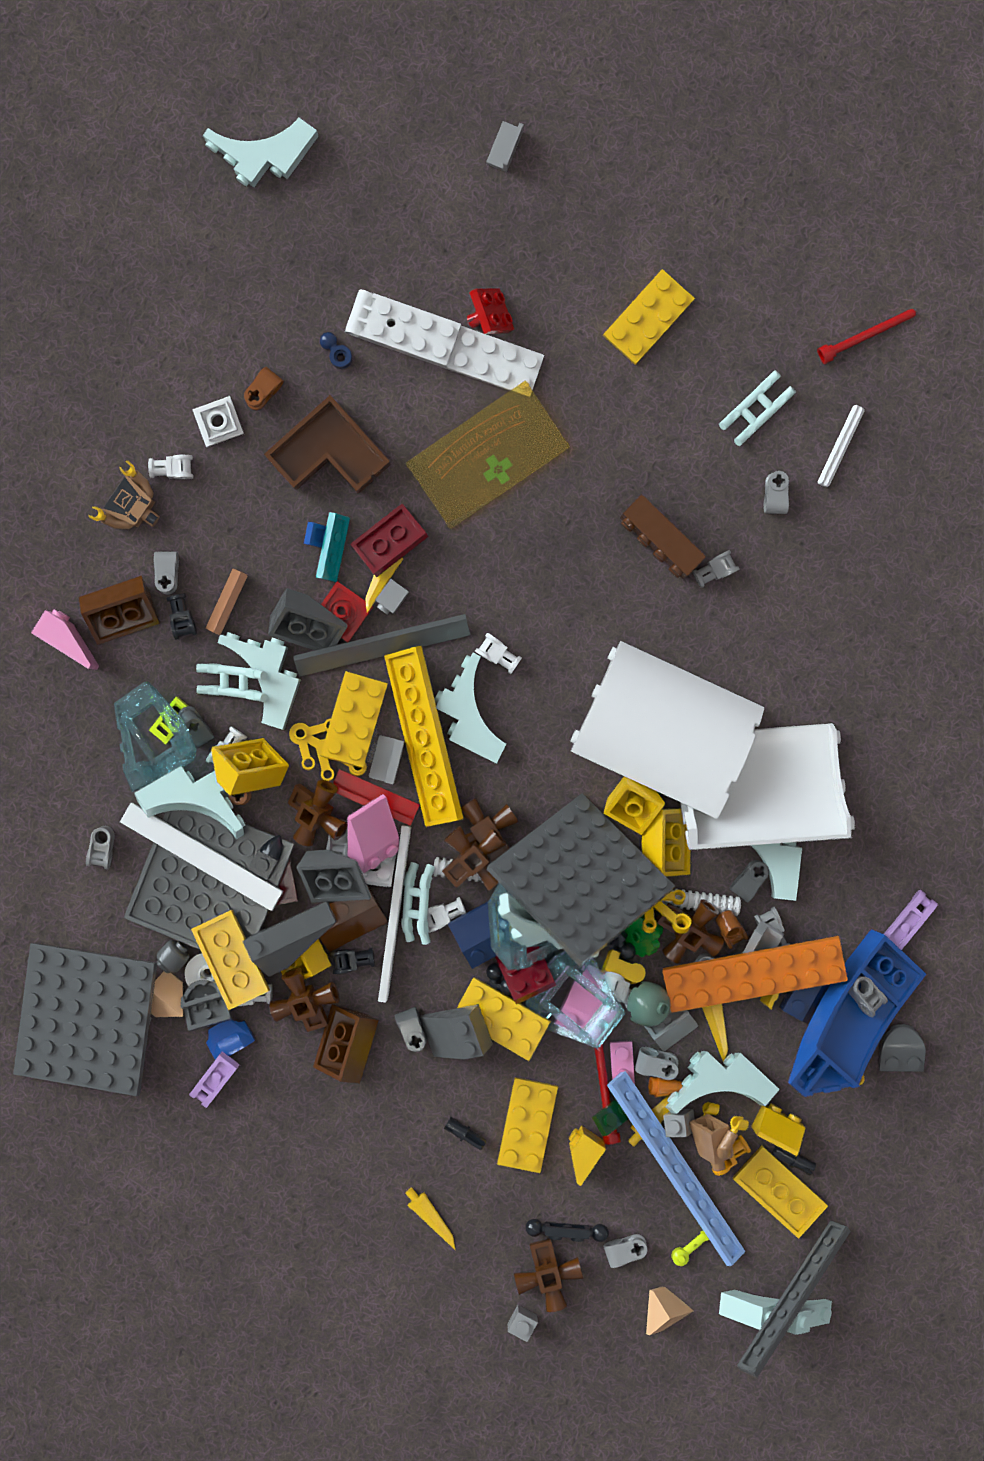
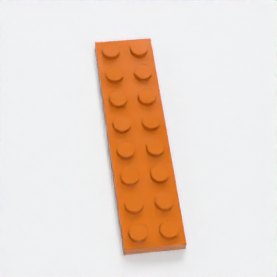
[662,936,848,1013]

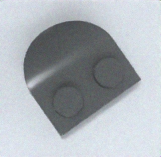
[181,980,233,1032]
[878,1024,926,1072]

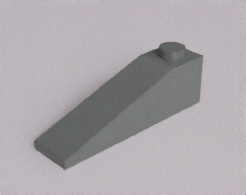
[242,901,337,976]

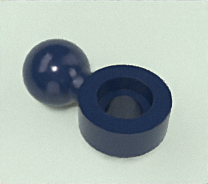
[320,332,352,369]

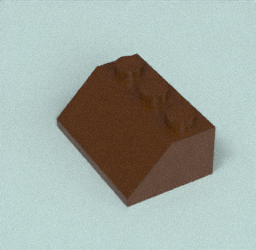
[79,576,160,645]
[320,884,388,952]
[313,1004,379,1084]

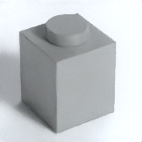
[375,579,409,614]
[663,1109,695,1137]
[507,1305,538,1342]

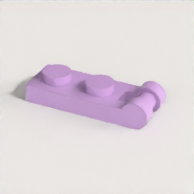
[884,890,938,950]
[189,1052,239,1108]

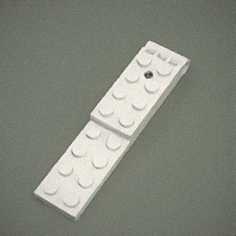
[345,290,544,398]

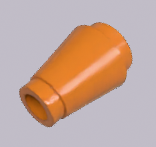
[648,1077,682,1097]

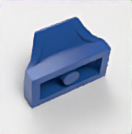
[206,1020,256,1060]

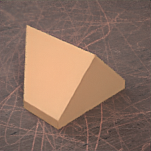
[151,971,183,1017]
[646,1287,693,1335]

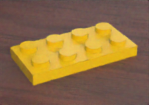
[603,269,695,365]
[320,671,388,768]
[191,910,270,1010]
[457,977,551,1061]
[497,1077,558,1173]
[732,1145,828,1239]

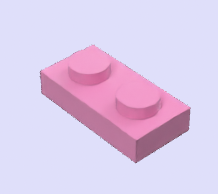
[610,1040,635,1084]

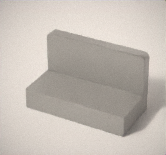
[486,121,524,172]
[369,735,405,784]
[743,921,784,953]
[644,1008,698,1051]

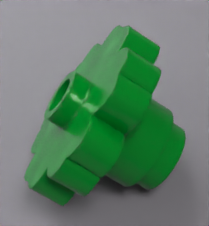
[625,914,663,957]

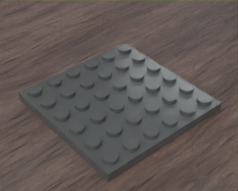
[487,793,675,967]
[124,810,295,949]
[13,943,157,1096]

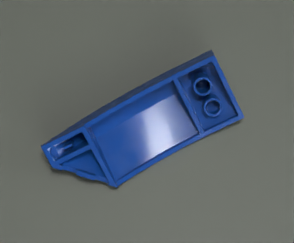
[788,929,926,1097]

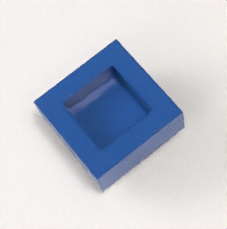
[304,522,326,548]

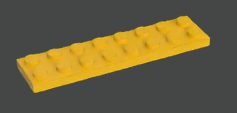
[384,646,463,827]

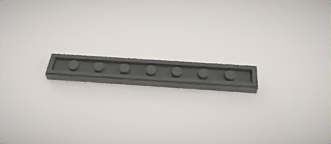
[293,614,470,677]
[737,1221,851,1378]

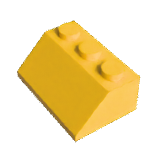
[211,738,289,795]
[641,808,690,876]

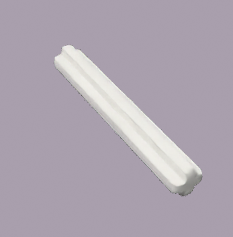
[818,405,864,487]

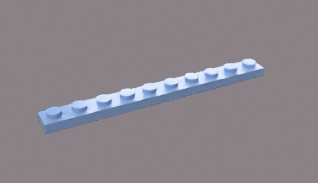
[607,1071,745,1266]

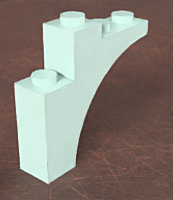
[203,117,318,187]
[218,632,301,730]
[434,653,506,764]
[135,766,245,839]
[751,842,802,901]
[498,893,562,950]
[666,1051,779,1114]
[719,1290,832,1335]

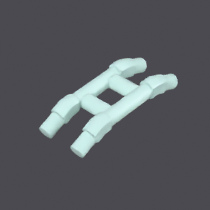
[719,370,796,446]
[196,664,267,702]
[401,862,435,945]

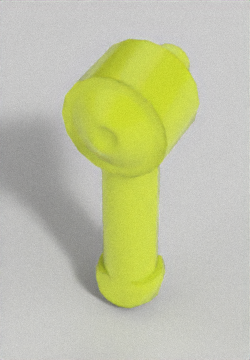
[671,1231,709,1266]

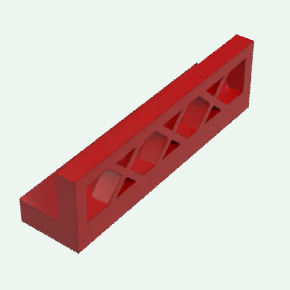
[333,769,420,826]

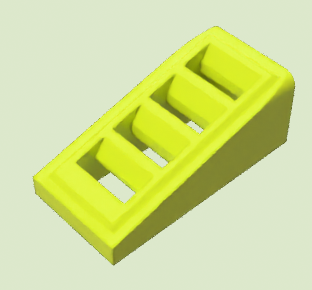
[149,697,188,744]

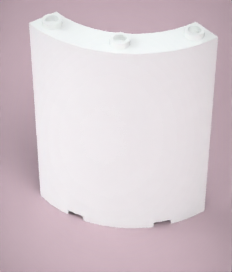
[570,641,764,819]
[680,723,855,850]

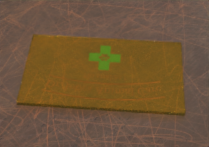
[406,380,570,529]

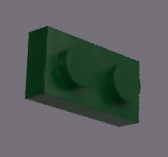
[592,1099,629,1136]

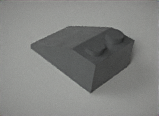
[268,588,347,650]
[297,850,372,902]
[419,1004,493,1059]

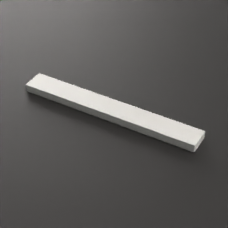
[120,803,284,911]
[378,825,411,1003]

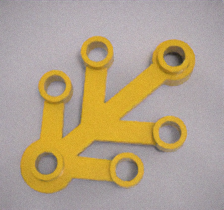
[289,719,367,781]
[642,890,691,934]

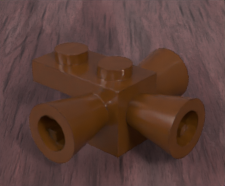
[288,780,348,846]
[461,798,519,862]
[442,826,507,891]
[656,899,724,964]
[269,967,339,1032]
[514,1239,583,1312]

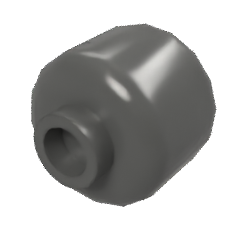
[157,940,190,973]

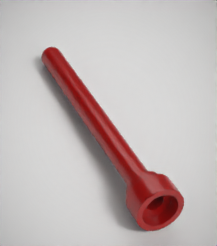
[817,309,916,364]
[594,1037,621,1145]

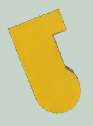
[601,950,646,984]

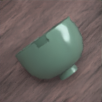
[627,981,671,1027]

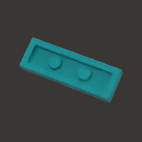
[316,512,350,582]

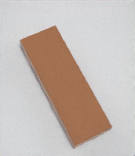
[206,569,247,635]

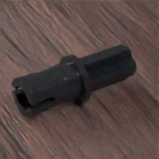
[444,1117,486,1150]
[773,1146,816,1176]

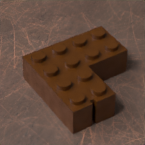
[264,395,391,494]

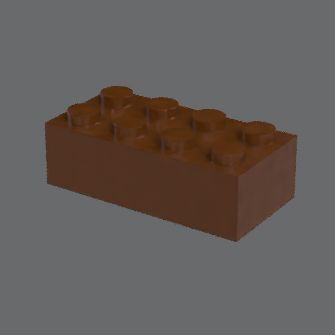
[620,494,706,579]

